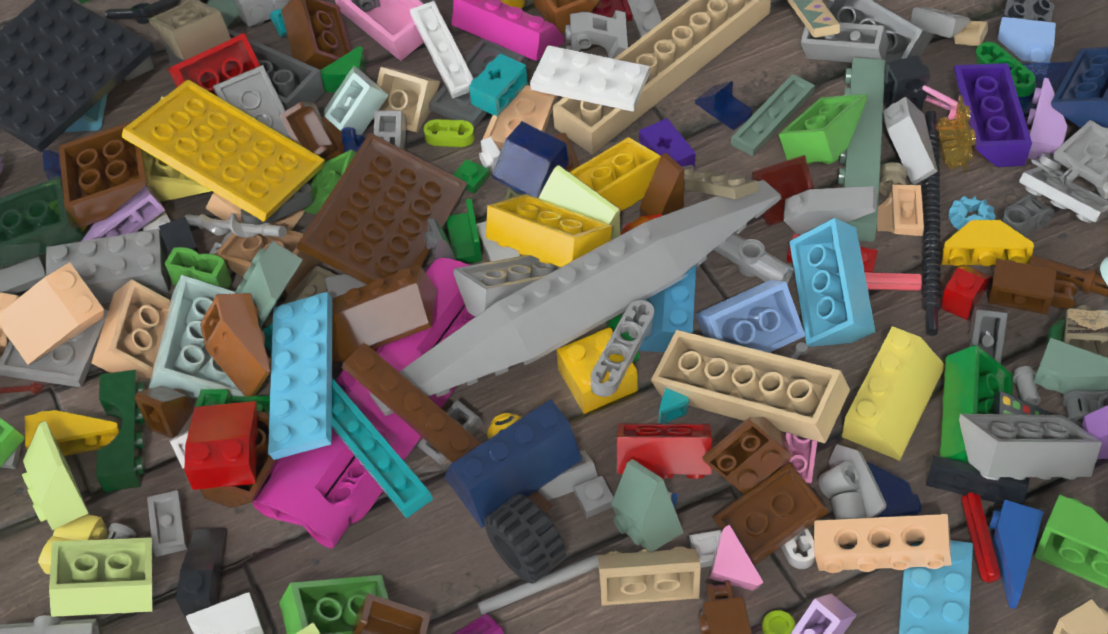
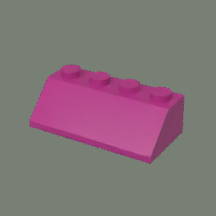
[452,0,565,61]

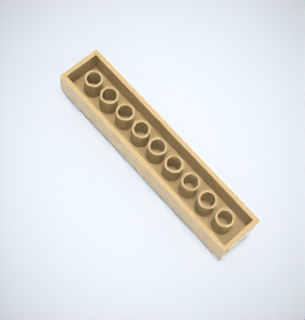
[553,0,771,155]

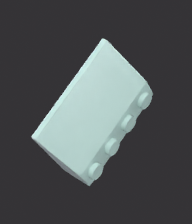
[149,275,244,398]

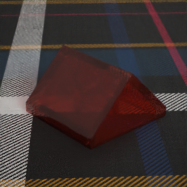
[752,155,814,226]

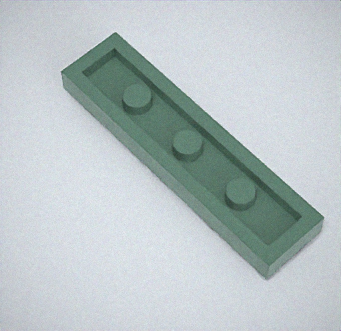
[731,74,815,157]

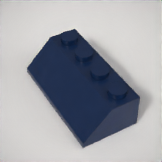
[1051,47,1108,128]
[444,399,582,528]

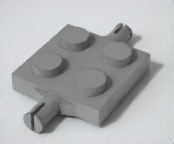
[1053,120,1108,188]

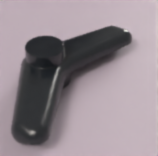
[105,0,179,23]

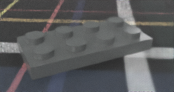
[429,38,528,128]

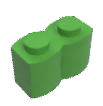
[165,247,232,290]

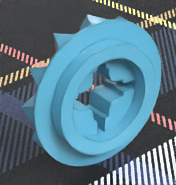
[949,195,996,230]

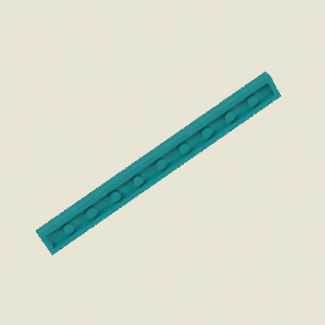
[262,323,433,518]

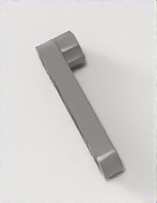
[590,300,654,397]

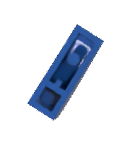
[989,500,1044,609]

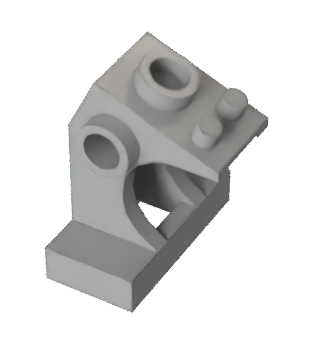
[565,10,628,59]

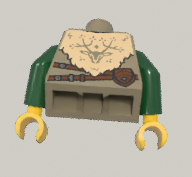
[1046,305,1108,358]

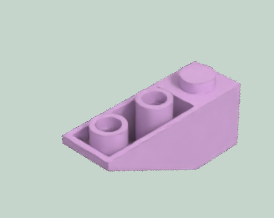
[1027,78,1067,159]

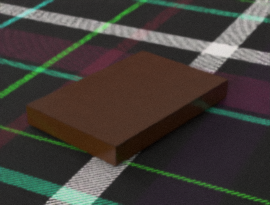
[713,462,829,566]

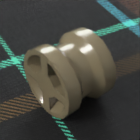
[879,162,907,197]

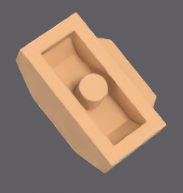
[877,185,924,236]

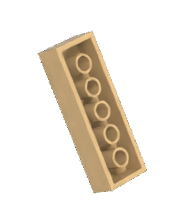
[651,330,850,443]

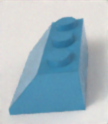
[634,265,696,352]

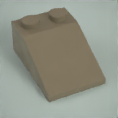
[149,0,231,61]

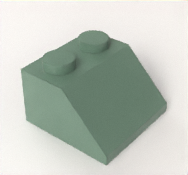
[611,459,684,552]

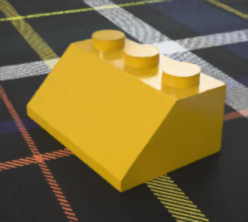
[569,137,661,212]

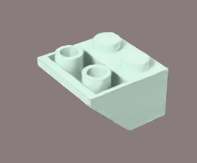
[324,66,389,138]

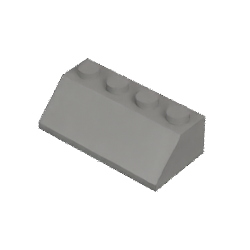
[453,255,561,317]
[959,414,1102,480]

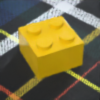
[556,327,638,414]

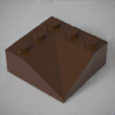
[59,121,153,228]

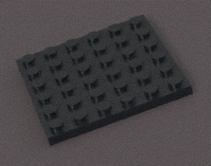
[0,0,155,152]

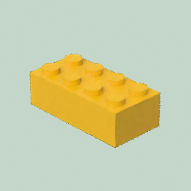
[486,194,612,267]

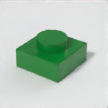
[453,159,490,194]

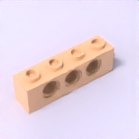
[814,514,952,573]

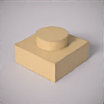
[954,21,988,46]

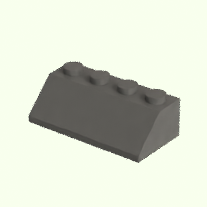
[826,0,933,71]

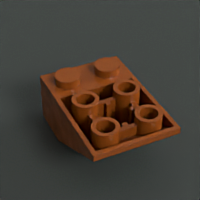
[200,293,271,396]

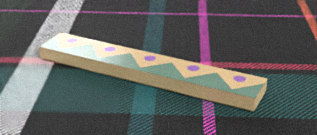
[788,0,840,38]

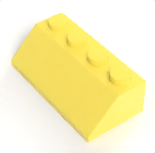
[842,326,945,461]

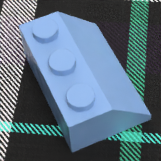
[696,279,805,353]

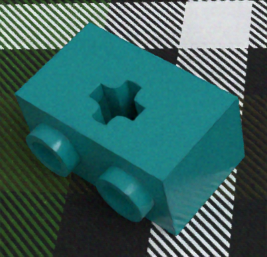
[469,53,528,117]

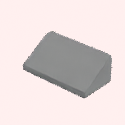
[911,7,970,38]
[537,450,598,501]

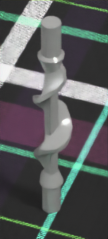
[185,213,287,238]

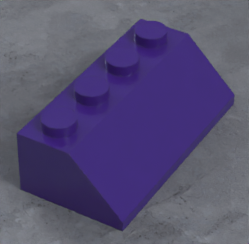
[954,63,1032,167]

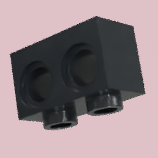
[883,55,930,112]

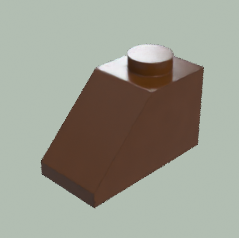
[134,386,193,439]

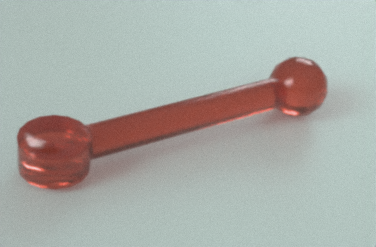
[0,382,42,394]

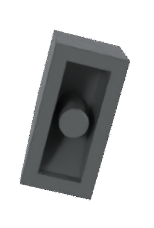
[969,304,1008,364]

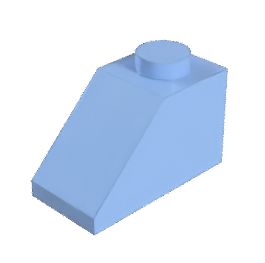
[997,17,1056,64]

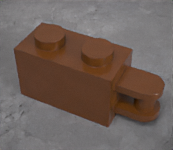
[988,259,1077,315]
[698,581,752,634]

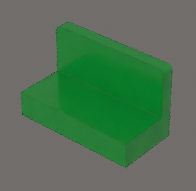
[447,199,482,264]

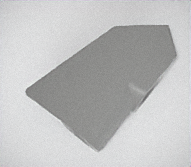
[818,444,886,520]

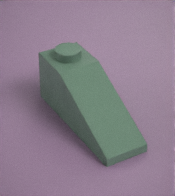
[1033,338,1108,394]

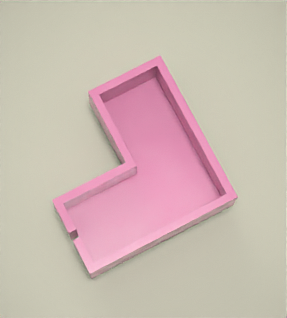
[335,0,424,61]

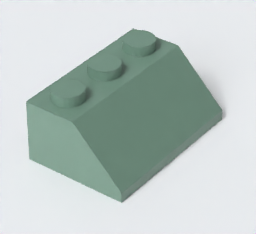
[235,241,303,329]

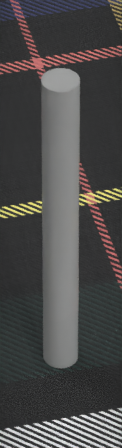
[477,554,599,615]

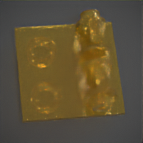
[937,95,976,172]

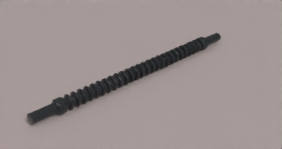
[923,110,941,336]

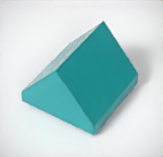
[658,387,689,424]

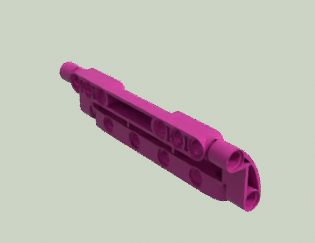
[252,258,475,549]

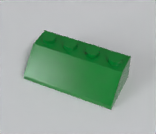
[940,345,1013,464]

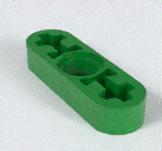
[976,42,1036,97]

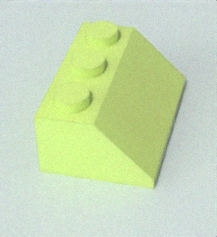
[538,165,620,240]
[22,421,88,530]
[49,538,152,617]

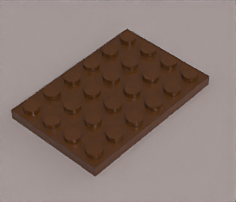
[297,133,467,285]

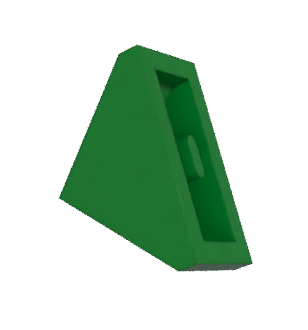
[320,46,366,93]

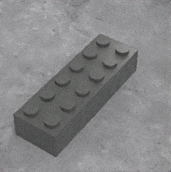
[165,28,325,111]

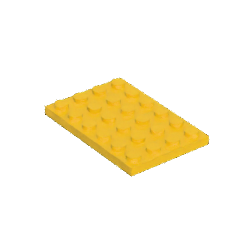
[122,80,325,222]

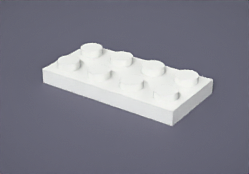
[530,45,650,112]

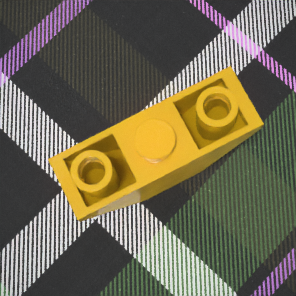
[941,220,1034,266]

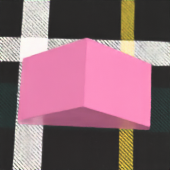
[708,525,763,591]

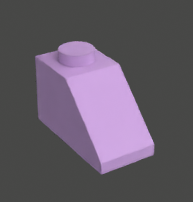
[791,594,857,634]

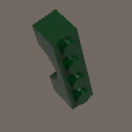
[96,370,147,492]

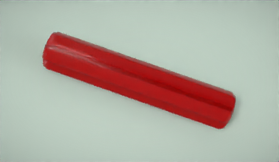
[961,492,1001,583]

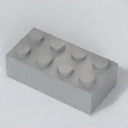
[46,229,169,304]

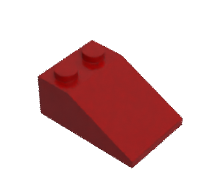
[184,401,257,490]

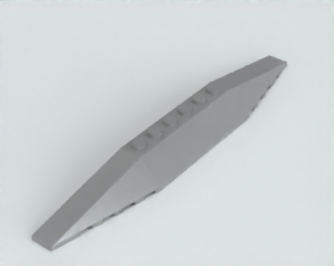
[370,180,781,416]

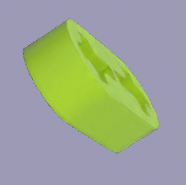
[424,119,475,147]

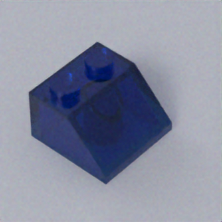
[492,121,569,198]

